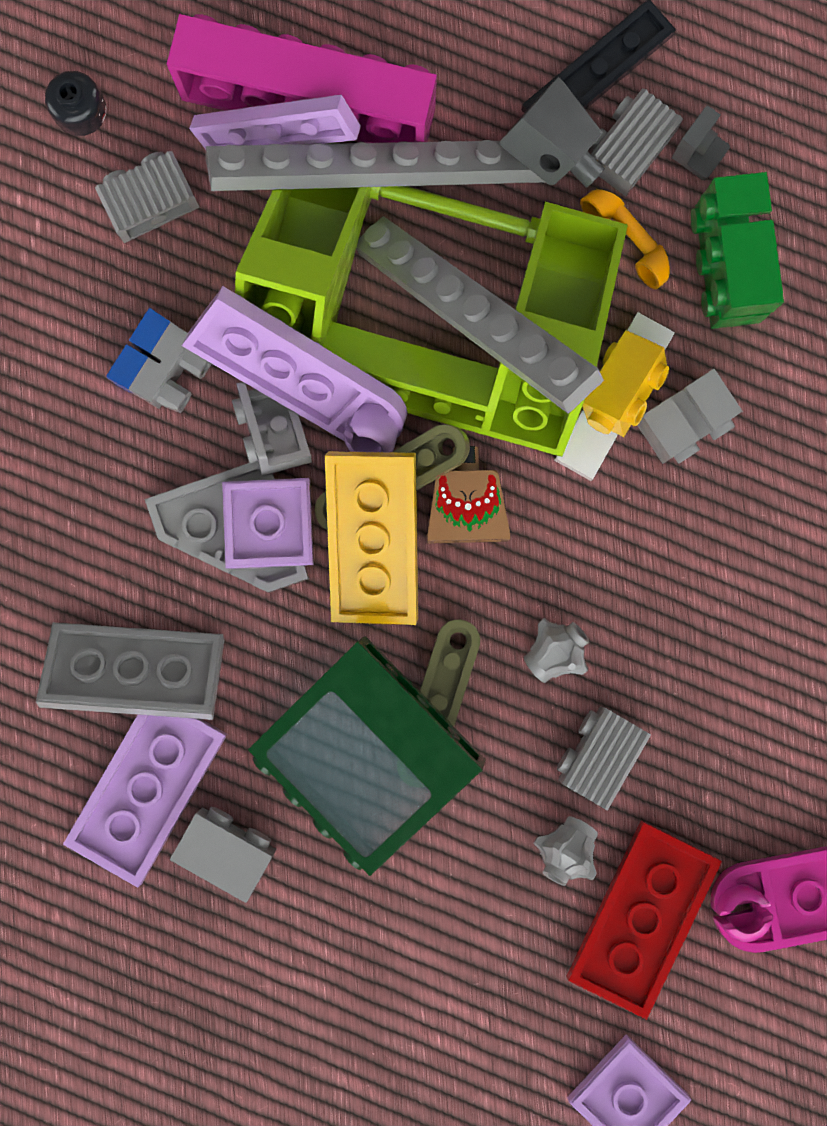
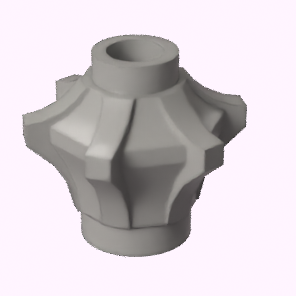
[524,618,589,683]
[533,816,598,886]

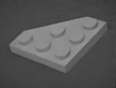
[144,461,309,593]

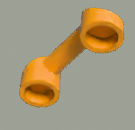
[580,189,670,290]

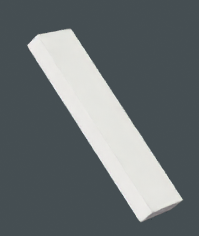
[554,312,675,481]

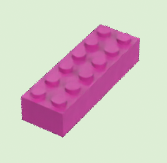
[167,14,437,143]

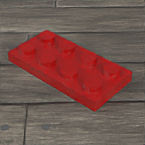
[566,820,722,1020]

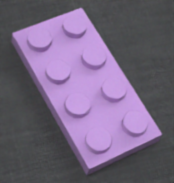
[63,715,228,888]

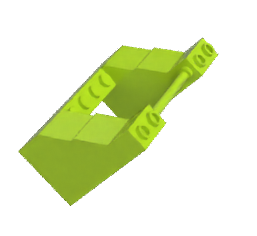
[235,142,628,457]

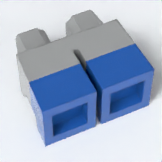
[106,308,212,413]

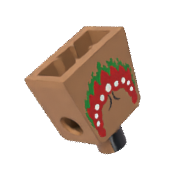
[427,446,510,544]

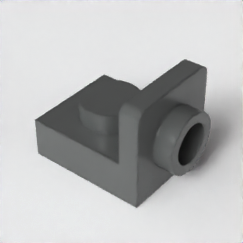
[671,105,730,181]

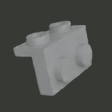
[232,382,312,476]

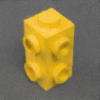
[582,330,669,437]

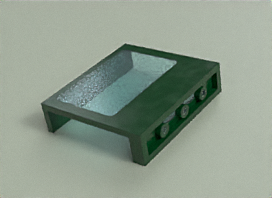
[248,636,486,876]

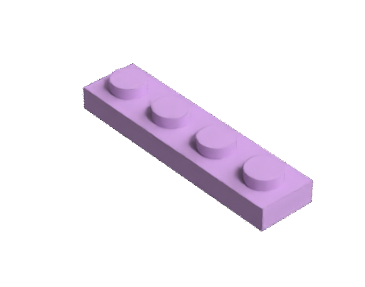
[189,95,361,150]

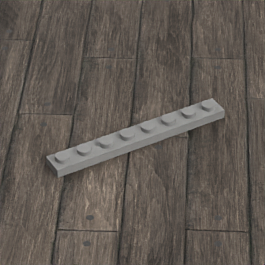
[206,140,545,191]
[356,216,604,414]

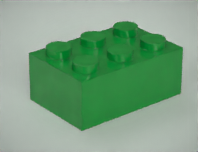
[691,172,784,329]

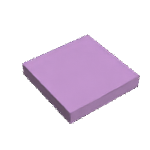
[222,478,314,569]
[567,1034,692,1126]

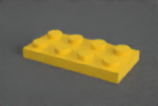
[325,451,418,625]

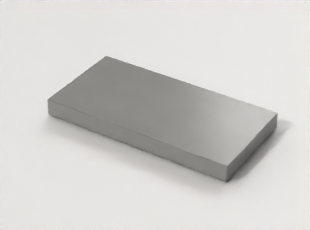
[36,622,225,720]

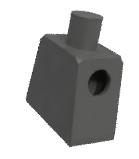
[499,77,605,188]

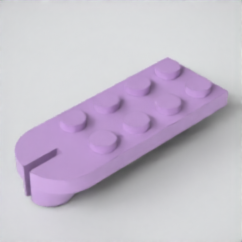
[182,286,407,452]

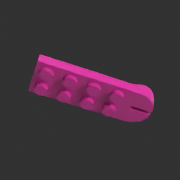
[710,846,827,953]

